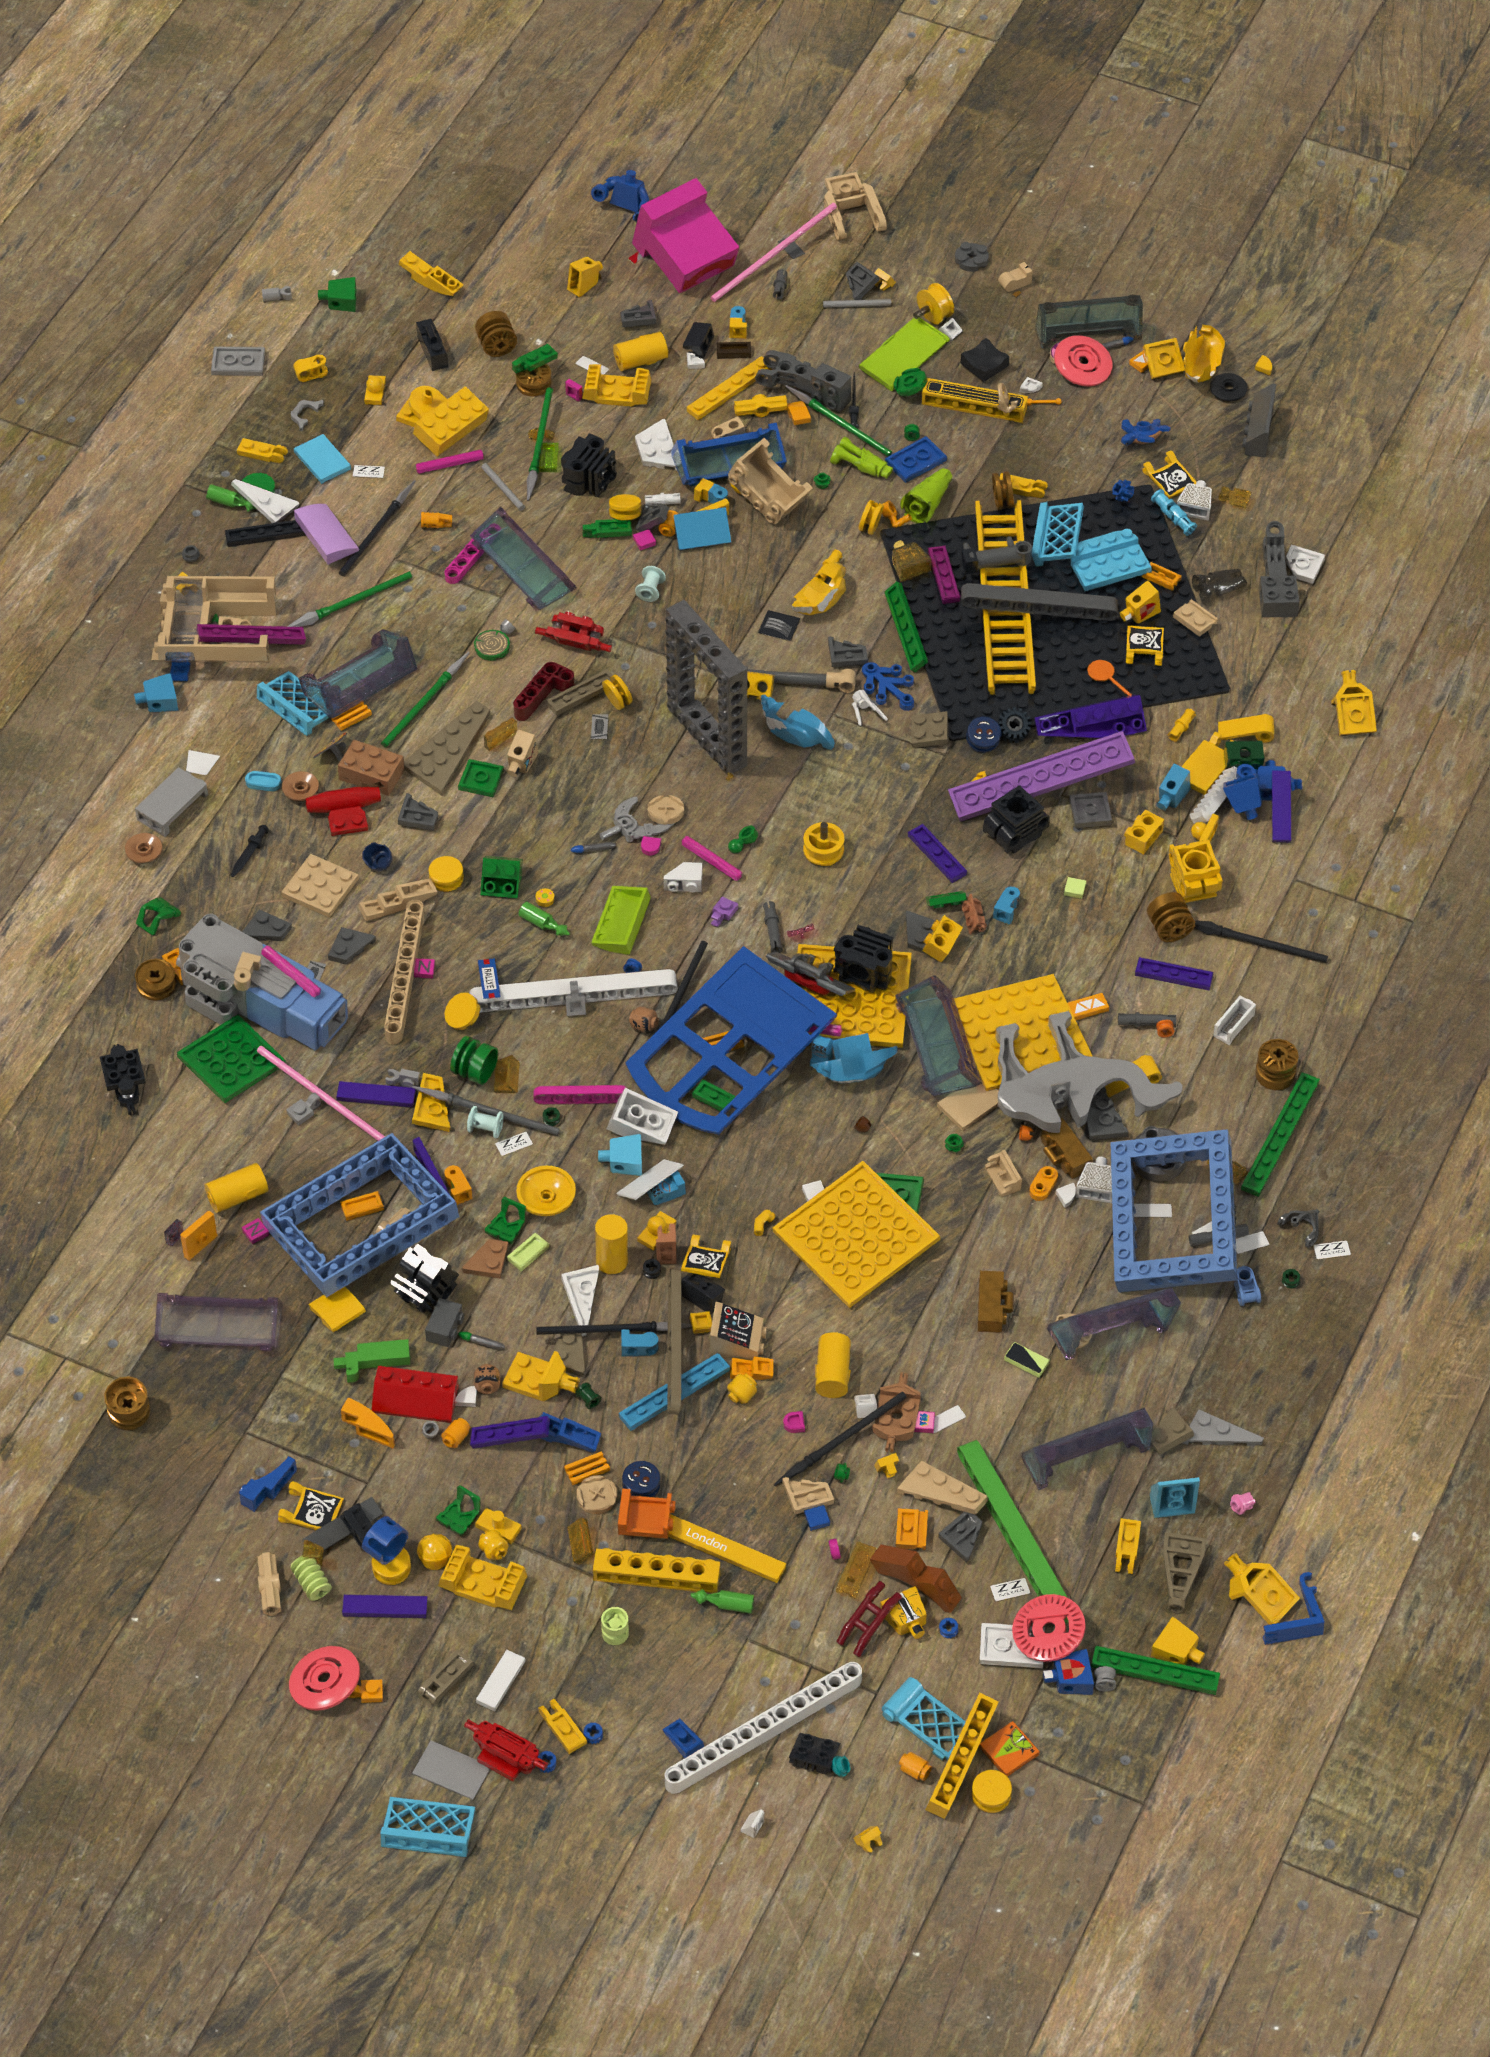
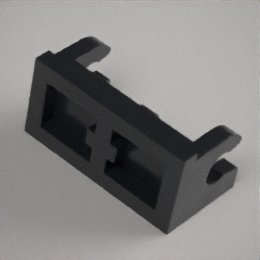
[683,322,714,359]
[681,1273,725,1314]
[340,1503,373,1552]

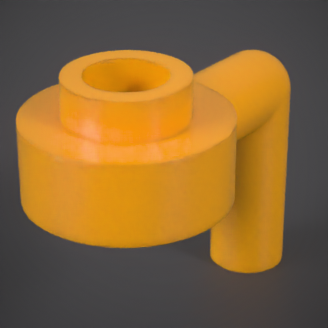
[882,500,912,528]

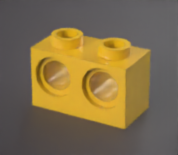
[747,671,775,700]
[1124,810,1164,855]
[922,915,963,962]

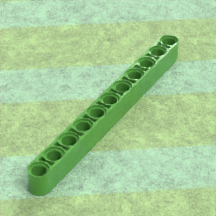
[957,1440,1069,1626]

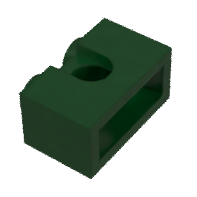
[1224,741,1265,770]

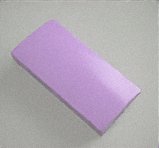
[294,504,359,564]

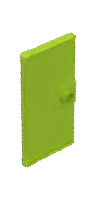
[859,318,950,391]

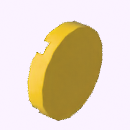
[444,993,480,1030]

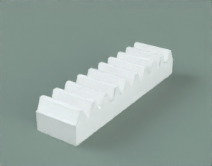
[1190,766,1237,824]

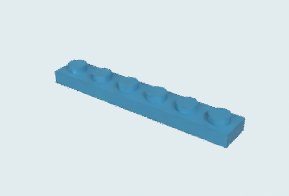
[619,1353,730,1431]

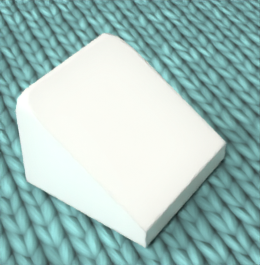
[938,318,963,341]
[854,1394,877,1418]
[741,1810,764,1838]

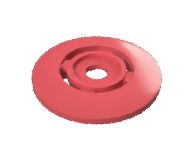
[1054,335,1113,387]
[1012,1594,1086,1662]
[289,1646,360,1711]

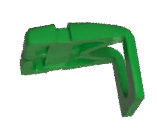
[136,897,181,935]
[485,1197,526,1244]
[436,1485,481,1536]

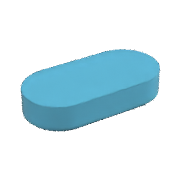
[245,771,282,791]

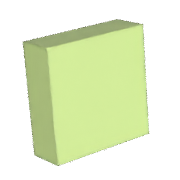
[1064,877,1086,899]

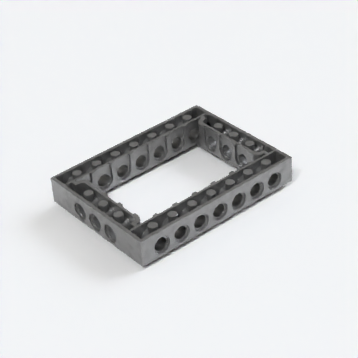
[665,600,747,775]

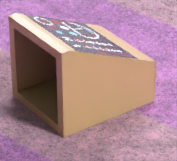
[710,1302,767,1360]

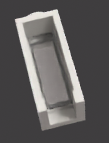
[1213,996,1256,1045]

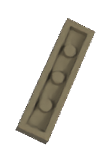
[546,669,613,716]

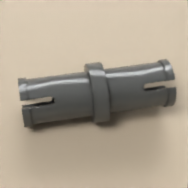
[773,269,787,300]

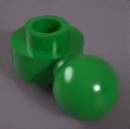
[728,825,758,854]

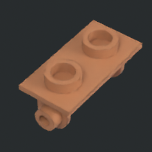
[962,894,987,935]

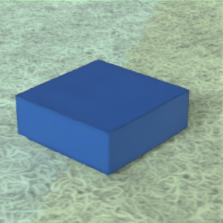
[804,1505,830,1531]

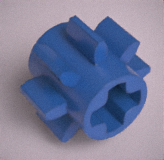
[1112,480,1134,502]

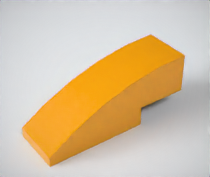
[341,1398,395,1448]

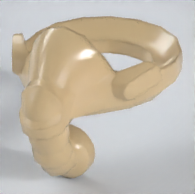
[997,383,1018,413]

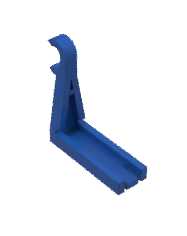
[1262,1572,1325,1645]

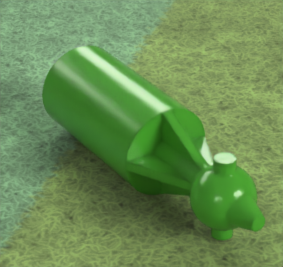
[206,484,256,512]
[519,902,570,936]
[691,1589,754,1614]

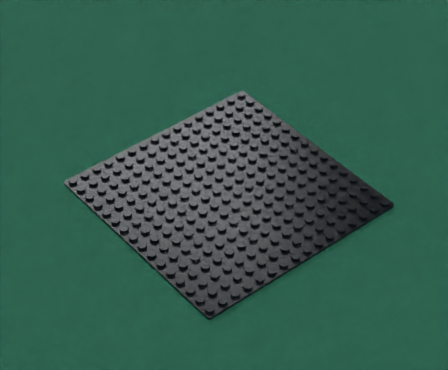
[880,484,1230,741]

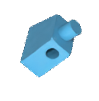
[134,673,178,712]
[1157,763,1190,810]

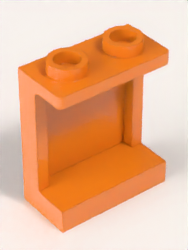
[618,1488,676,1539]

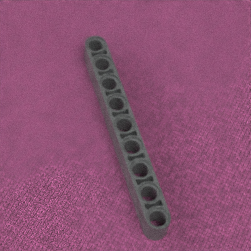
[961,583,1119,621]

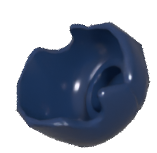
[362,842,392,871]

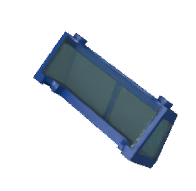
[671,423,787,486]

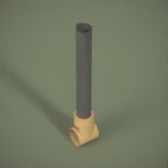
[747,669,856,693]

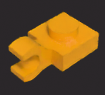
[348,1679,383,1703]

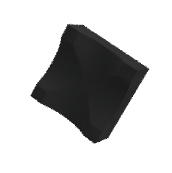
[961,338,1010,382]

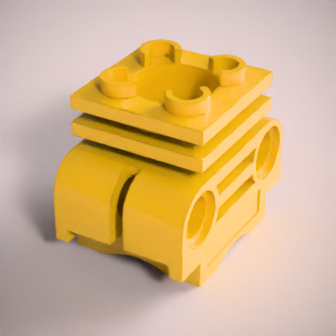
[1169,838,1223,903]

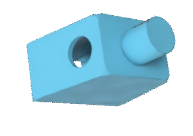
[598,1134,642,1176]

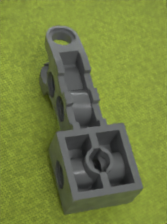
[755,350,851,413]
[1258,521,1299,617]

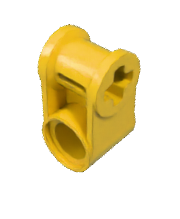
[293,355,328,382]

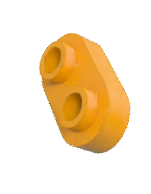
[1029,1166,1058,1201]

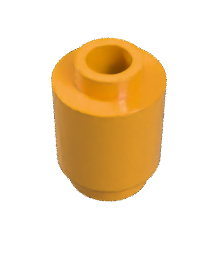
[658,510,678,537]
[441,1418,471,1448]
[899,1752,932,1781]

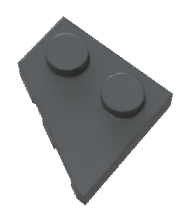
[620,300,656,327]
[328,927,376,964]
[938,1512,982,1563]

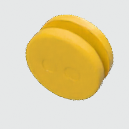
[609,494,642,520]
[859,500,884,535]
[602,674,633,710]
[428,856,464,892]
[371,1548,411,1585]
[972,1770,1012,1813]

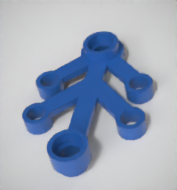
[862,662,914,711]

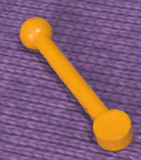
[1027,398,1062,406]

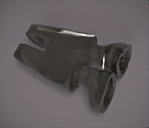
[1192,569,1247,604]

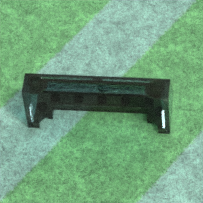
[1035,294,1143,348]

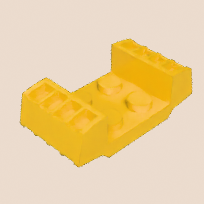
[582,364,652,407]
[438,1545,527,1610]

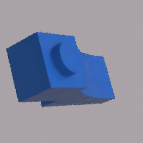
[539,1412,601,1453]
[239,1456,297,1512]

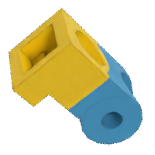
[729,306,747,339]
[694,478,728,504]

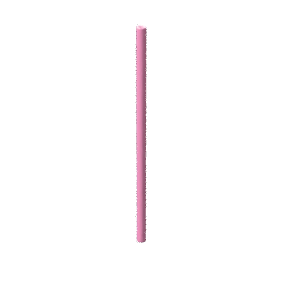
[711,203,837,302]
[257,1046,385,1141]

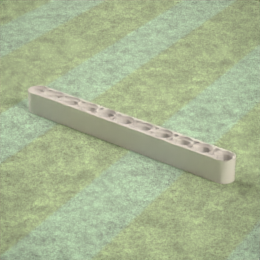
[469,969,678,1012]
[665,1662,862,1794]

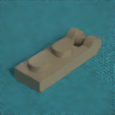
[418,1649,473,1705]

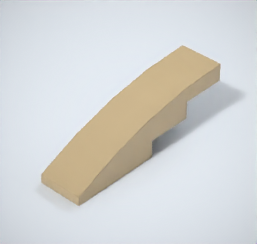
[359,878,438,921]

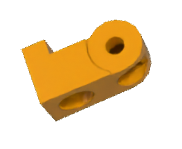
[444,1165,473,1205]

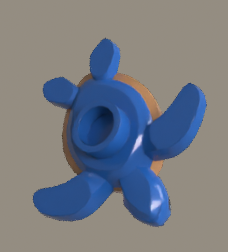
[1121,419,1170,445]

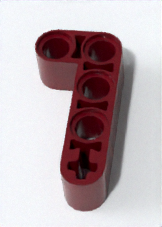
[513,662,575,721]

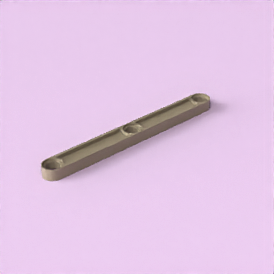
[667,1268,681,1415]

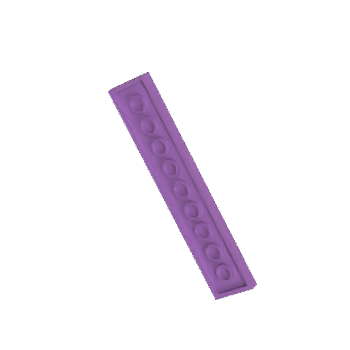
[948,731,1135,822]

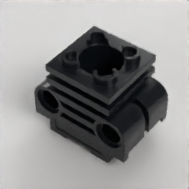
[561,433,617,497]
[983,785,1050,854]
[833,925,893,993]
[390,1244,459,1314]

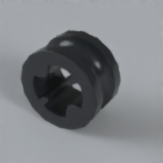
[643,1259,661,1279]

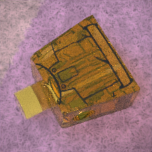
[892,540,931,582]

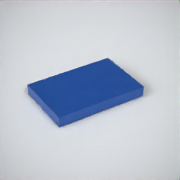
[885,436,947,483]

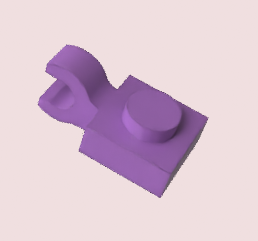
[711,897,738,927]

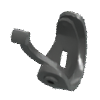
[1277,1209,1320,1248]

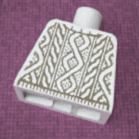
[1177,480,1212,521]
[1076,1157,1112,1204]

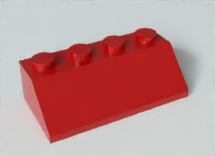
[371,1366,459,1423]

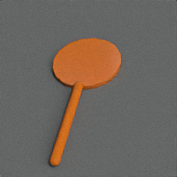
[1087,660,1132,696]

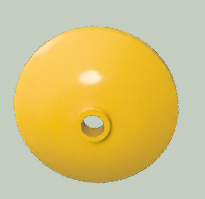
[516,1165,576,1216]

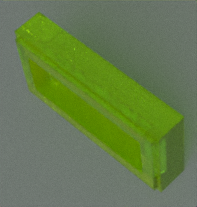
[539,442,559,472]

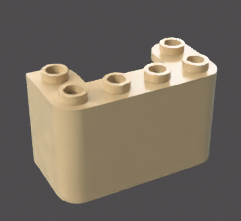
[728,438,813,524]

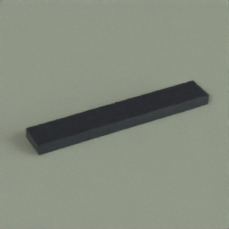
[225,520,306,547]

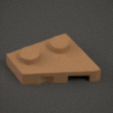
[463,1239,509,1279]

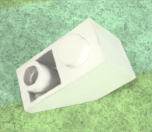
[664,862,703,892]

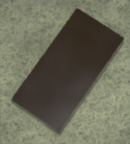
[717,342,751,359]

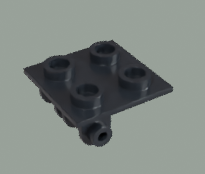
[789,1732,841,1775]

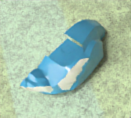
[761,695,835,750]
[812,1033,897,1083]

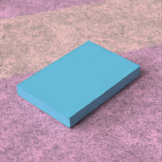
[294,434,351,484]

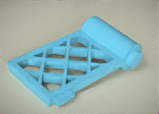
[882,1677,966,1760]

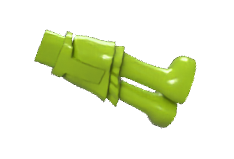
[830,437,893,479]

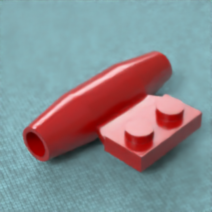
[305,787,381,836]

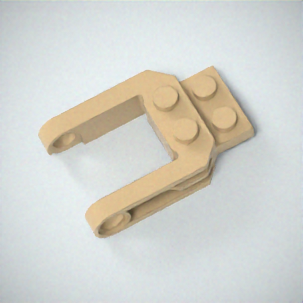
[824,172,887,240]

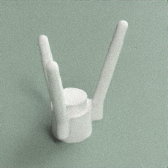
[852,690,888,726]

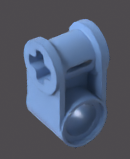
[1234,1266,1261,1306]

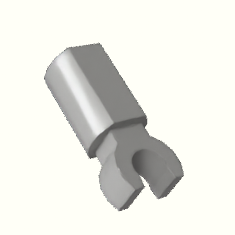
[262,286,292,302]

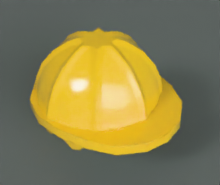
[417,1533,453,1570]

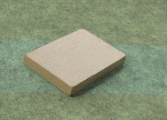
[937,1074,999,1131]

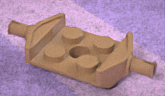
[873,1372,921,1453]

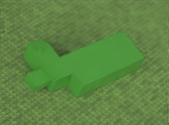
[334,1339,410,1383]

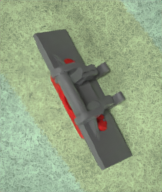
[766,951,855,996]

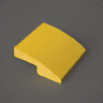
[308,1287,366,1332]

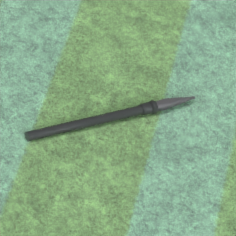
[412,1086,560,1136]

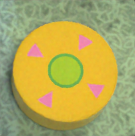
[536,888,554,907]

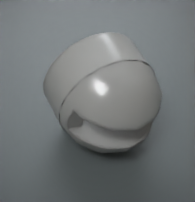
[500,619,516,635]
[422,1421,439,1439]

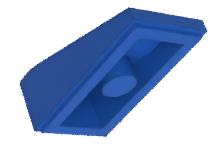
[662,1718,704,1758]

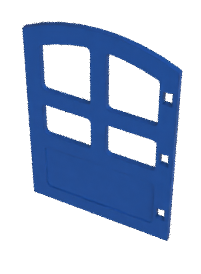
[625,946,837,1135]

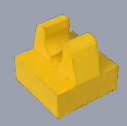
[874,268,896,291]
[874,1453,899,1479]
[853,1826,882,1853]

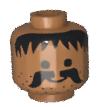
[629,1006,659,1034]
[474,1364,500,1394]

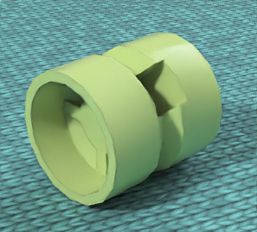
[601,1607,629,1645]

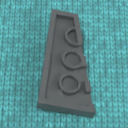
[1086,1087,1129,1140]

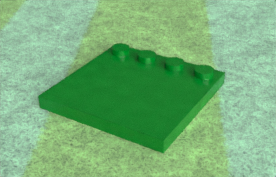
[177,1014,286,1103]

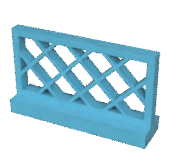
[1032,502,1084,566]
[257,671,339,736]
[380,1797,475,1857]

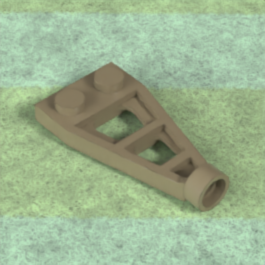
[1162,1532,1207,1614]

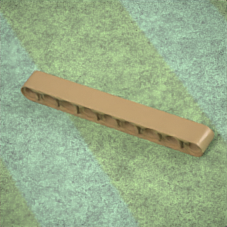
[384,900,424,1045]

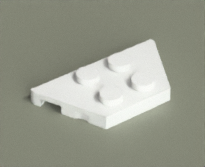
[635,419,681,471]

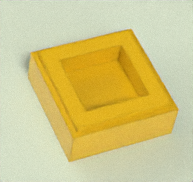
[689,1311,712,1334]

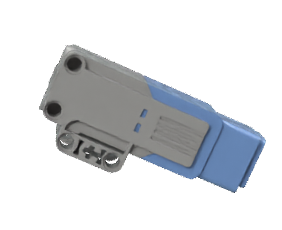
[176,914,348,1051]

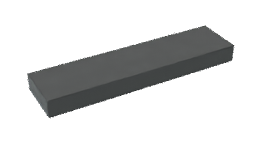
[302,1497,383,1558]

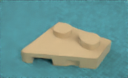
[782,1477,834,1515]

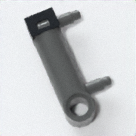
[961,536,1032,575]

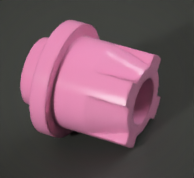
[1230,1492,1256,1515]

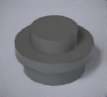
[182,545,200,562]

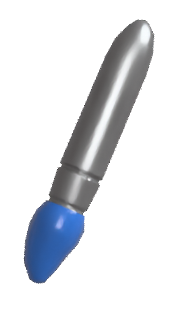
[1102,336,1134,349]
[571,842,616,853]

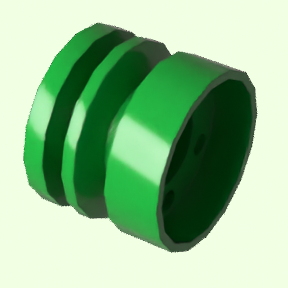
[450,1036,499,1085]

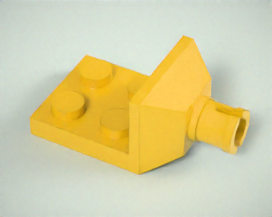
[1331,670,1377,736]
[502,1351,580,1401]
[1224,1553,1300,1625]

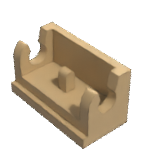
[985,1150,1022,1197]

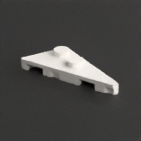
[231,479,299,523]
[561,1265,599,1336]

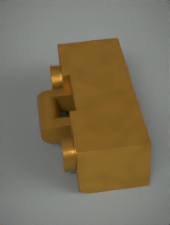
[1040,1118,1093,1179]
[978,1270,1014,1333]

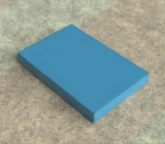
[673,507,731,550]

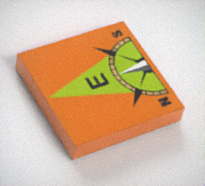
[979,1721,1040,1777]

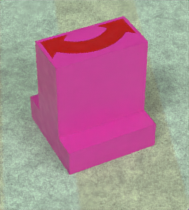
[632,178,739,294]

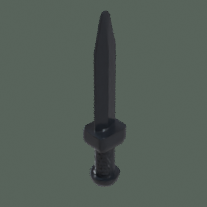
[849,371,859,429]
[231,825,269,877]

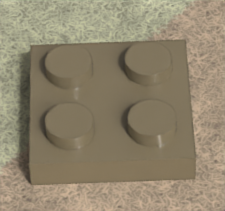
[911,711,948,748]

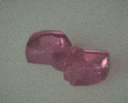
[787,923,815,939]

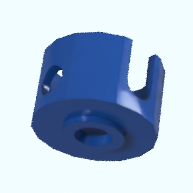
[362,1516,409,1565]

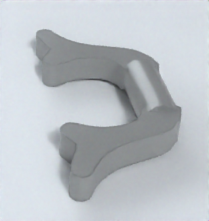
[291,400,323,431]

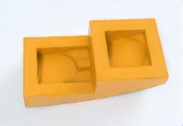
[787,401,811,425]
[730,1356,773,1380]

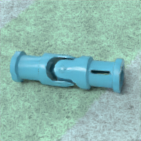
[1151,489,1197,536]

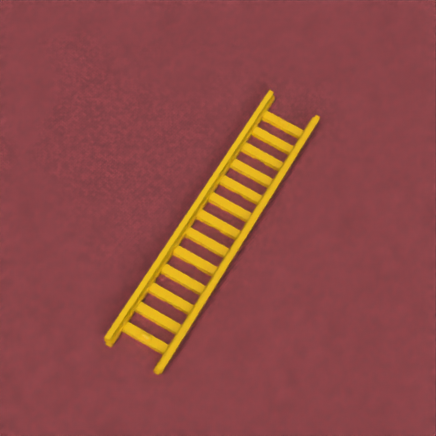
[975,500,1036,695]

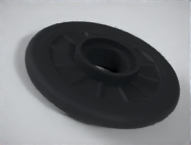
[1210,373,1248,401]

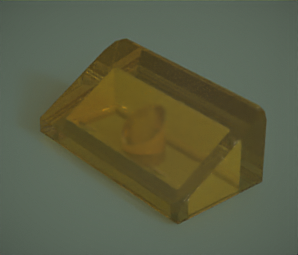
[494,1055,520,1093]

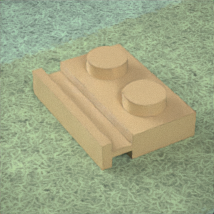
[1173,599,1218,637]

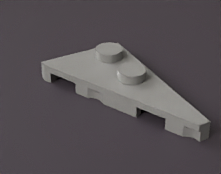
[1182,1410,1264,1446]

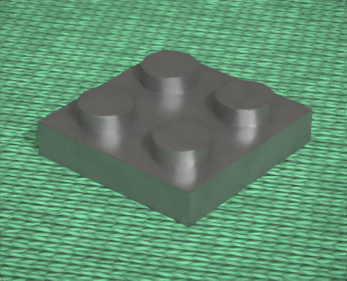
[1069,792,1112,828]

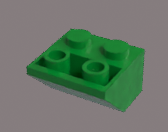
[480,856,523,898]

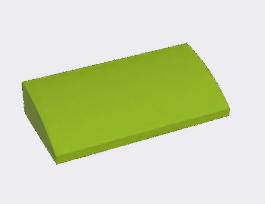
[591,886,651,955]

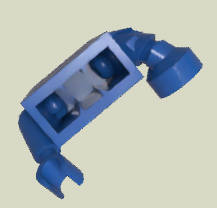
[591,170,649,222]
[1236,760,1302,801]

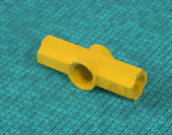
[734,394,787,417]

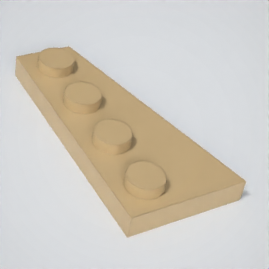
[897,1461,988,1515]

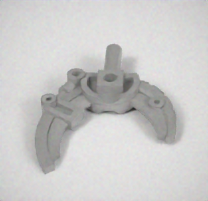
[600,797,675,842]

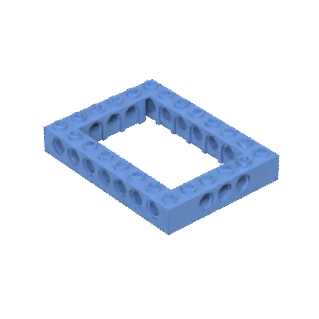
[1111,1129,1238,1292]
[260,1133,459,1298]

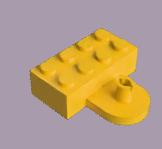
[409,386,489,457]

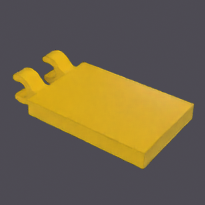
[1182,732,1233,795]

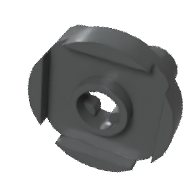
[955,242,989,272]

